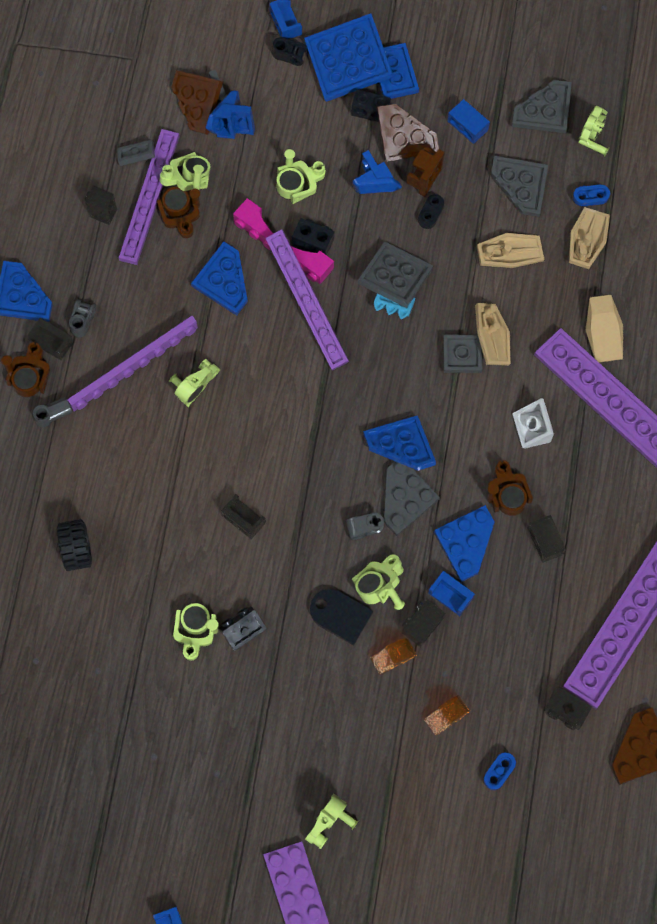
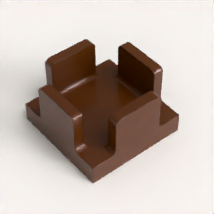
[406,147,445,197]

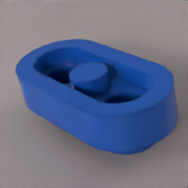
[573,185,610,206]
[484,753,516,790]

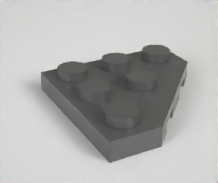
[512,80,572,133]
[491,156,548,217]
[384,461,440,536]

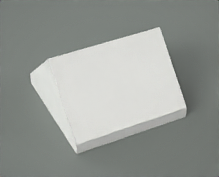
[512,398,554,448]

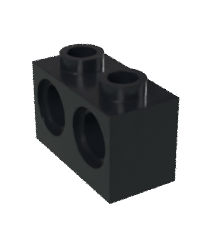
[351,90,391,122]
[292,218,335,255]

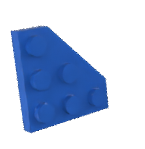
[191,242,248,316]
[0,261,53,322]
[363,415,436,471]
[434,505,494,582]

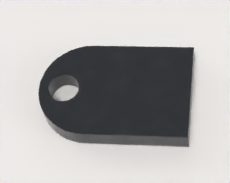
[310,589,373,646]

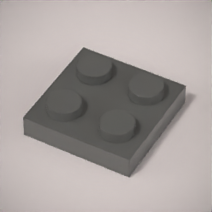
[443,335,482,373]

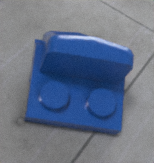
[206,90,255,139]
[352,150,402,194]

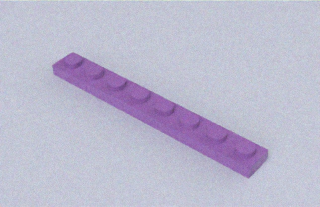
[119,129,180,265]
[266,229,349,370]
[67,316,197,411]

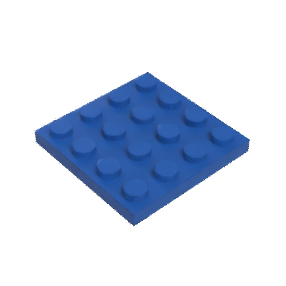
[304,13,393,102]

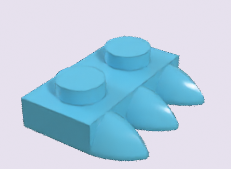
[374,294,415,319]

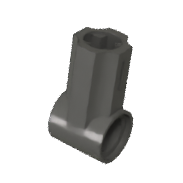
[33,397,72,427]

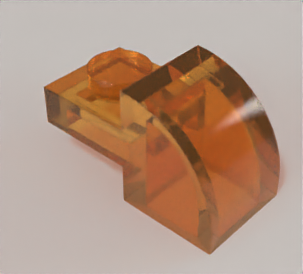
[370,638,417,675]
[424,695,470,736]

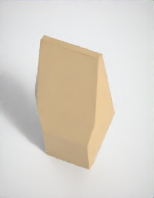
[569,207,610,269]
[477,233,544,268]
[586,295,623,363]
[475,303,511,366]

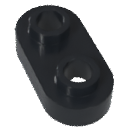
[418,194,444,229]

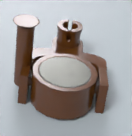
[157,187,200,238]
[1,342,50,397]
[487,460,533,516]

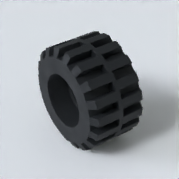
[57,519,92,571]

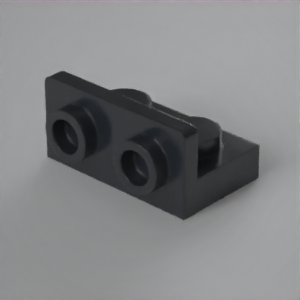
[219,607,267,651]

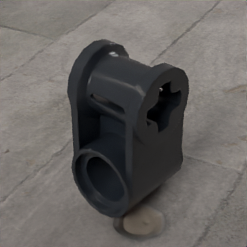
[272,37,308,66]

